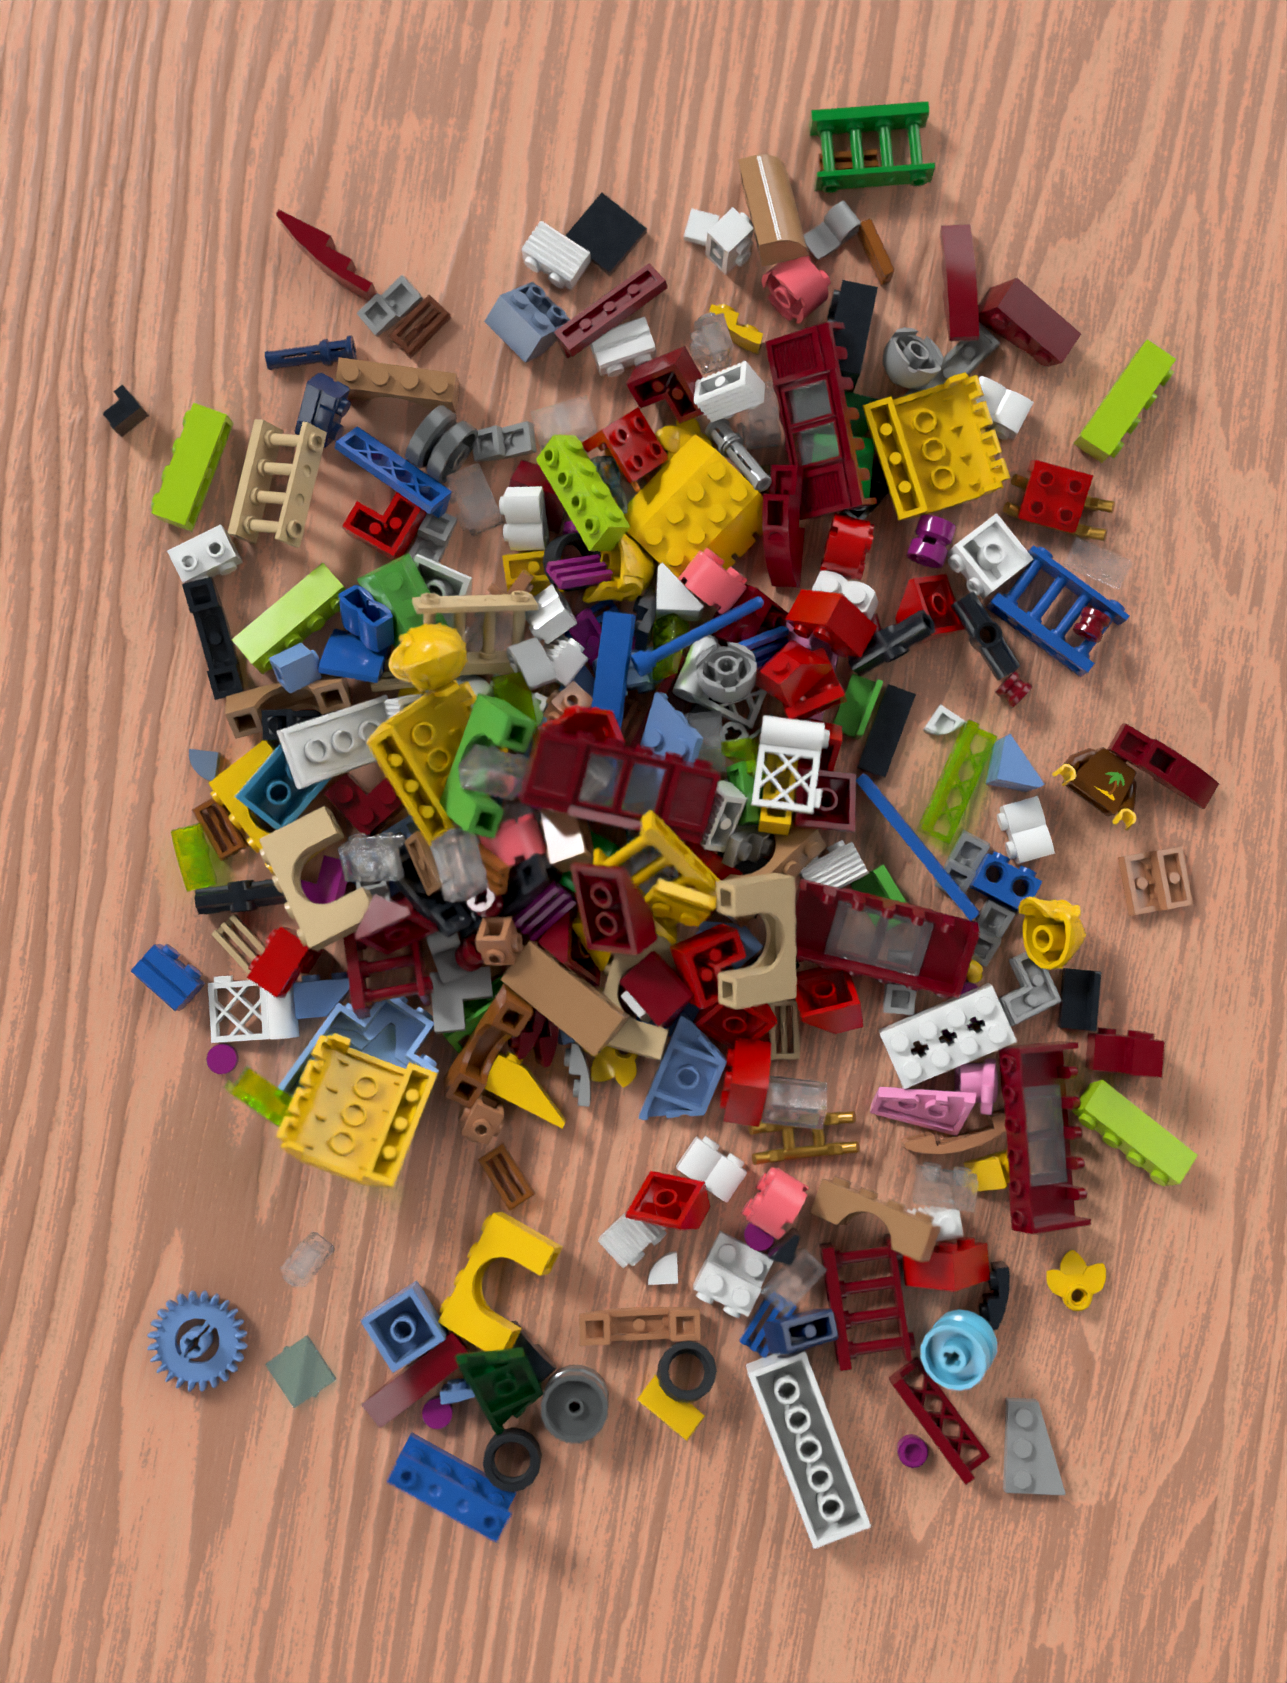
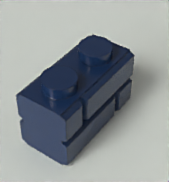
[294,373,351,448]
[763,1309,838,1354]

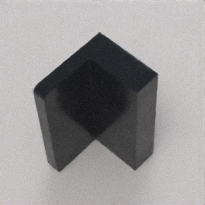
[1058,968,1101,1032]

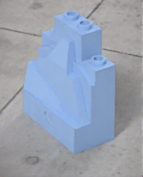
[273,997,439,1107]

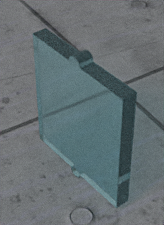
[265,1335,336,1408]

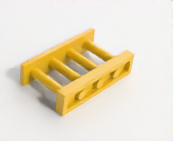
[594,810,720,945]

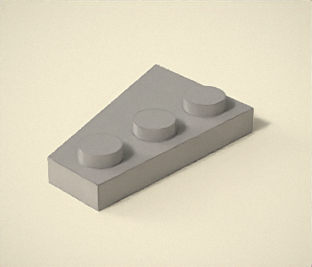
[1003,1397,1066,1495]

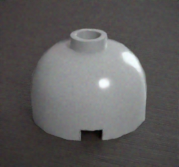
[883,327,943,389]
[697,643,757,703]

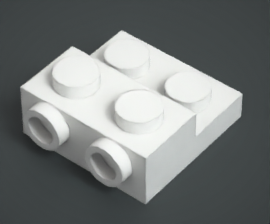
[947,513,1034,599]
[693,1231,773,1318]

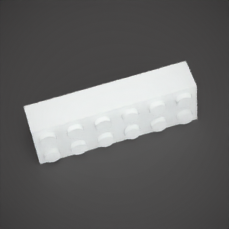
[746,1349,871,1549]

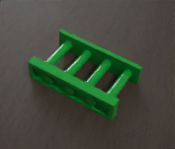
[809,101,935,193]

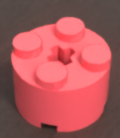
[762,256,831,324]
[678,548,748,614]
[477,812,547,872]
[741,1167,809,1240]

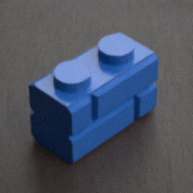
[130,944,205,1011]

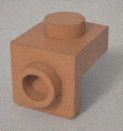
[487,569,534,595]

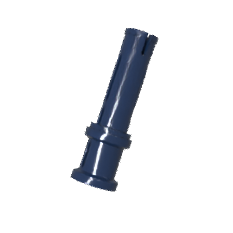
[265,335,357,370]

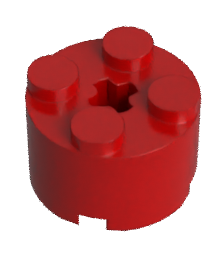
[819,513,875,580]

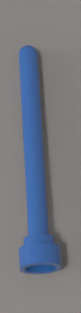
[630,597,764,677]

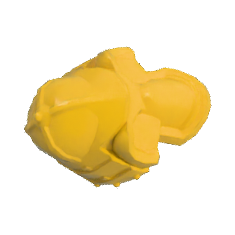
[582,534,655,603]
[388,622,468,692]
[1018,897,1086,971]

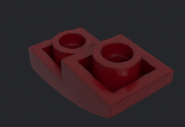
[508,1006,546,1059]

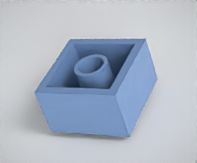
[361,1280,449,1373]

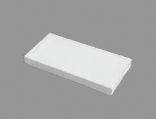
[276,695,390,789]

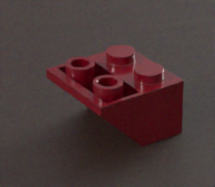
[710,584,788,651]

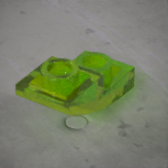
[171,822,217,892]

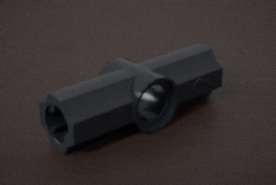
[950,591,1021,681]
[848,610,936,677]
[194,879,288,915]

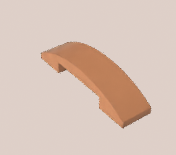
[900,1108,1006,1154]
[579,1307,701,1346]

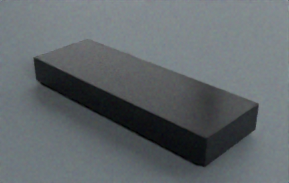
[857,684,916,778]

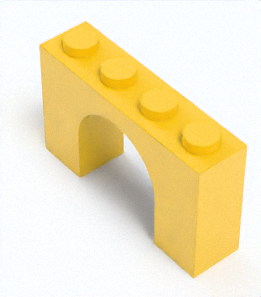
[208,741,328,875]
[438,1212,563,1351]

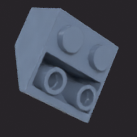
[484,282,571,363]

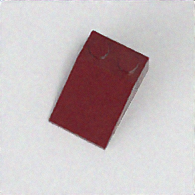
[570,862,658,956]

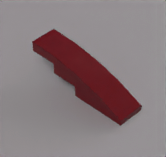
[276,209,377,301]
[940,224,980,341]
[361,1331,472,1428]

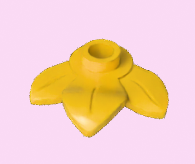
[655,418,712,468]
[583,1046,638,1088]
[1046,1249,1106,1311]

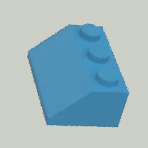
[235,743,332,830]

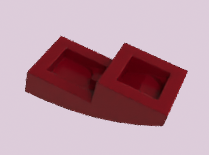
[533,1018,559,1068]

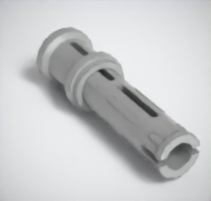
[705,418,772,492]

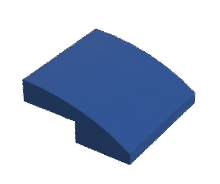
[318,629,392,683]

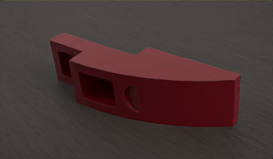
[762,465,805,588]
[1107,723,1219,809]

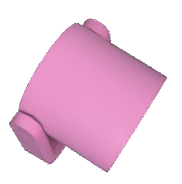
[954,1058,998,1115]

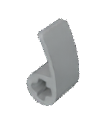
[804,201,861,260]
[506,637,557,690]
[719,713,773,751]
[426,931,471,984]

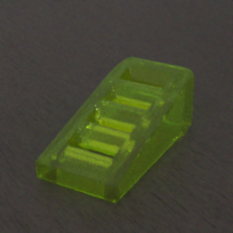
[652,613,690,681]

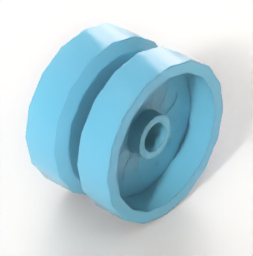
[921,1309,997,1391]

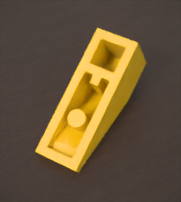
[758,753,798,835]
[484,1051,566,1129]

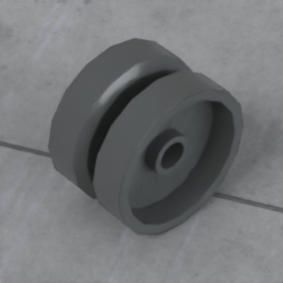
[405,405,478,484]
[541,1365,609,1443]

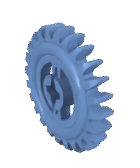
[147,1290,247,1392]

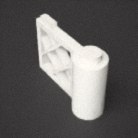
[673,635,767,730]
[751,715,830,814]
[208,975,300,1043]

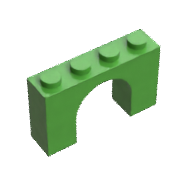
[440,693,536,839]

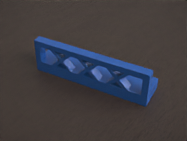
[334,426,452,518]

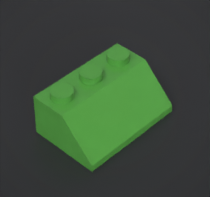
[357,553,448,648]

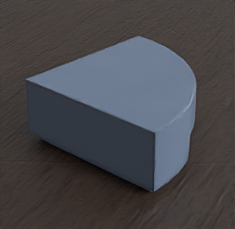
[189,749,221,781]

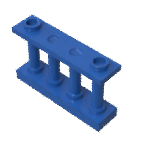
[986,545,1130,677]
[387,1432,517,1542]

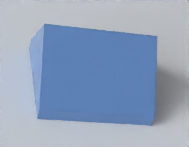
[985,734,1044,792]

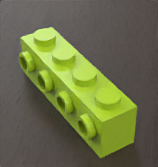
[1073,339,1176,463]
[151,402,234,532]
[536,434,630,551]
[232,563,346,674]
[1071,1080,1198,1186]

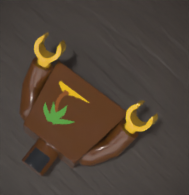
[1052,747,1137,831]

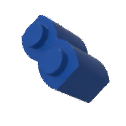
[339,585,395,652]

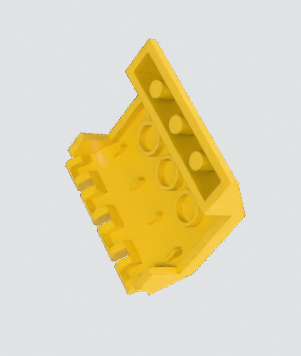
[862,372,1010,521]
[622,434,763,595]
[366,680,521,846]
[276,1033,437,1188]

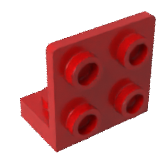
[581,407,668,483]
[1018,460,1094,533]
[782,647,847,721]
[532,705,625,757]

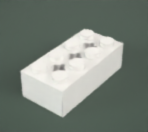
[878,983,1017,1089]

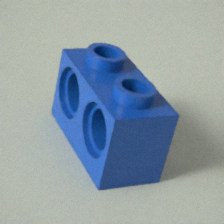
[969,852,1043,913]

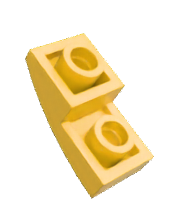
[708,304,764,354]
[637,1375,705,1441]

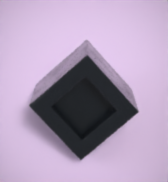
[103,384,149,437]

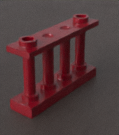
[343,897,434,1019]
[819,1233,916,1371]

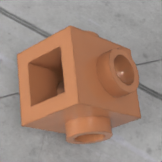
[543,680,593,721]
[476,917,523,966]
[458,1092,504,1145]

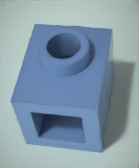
[269,643,322,693]

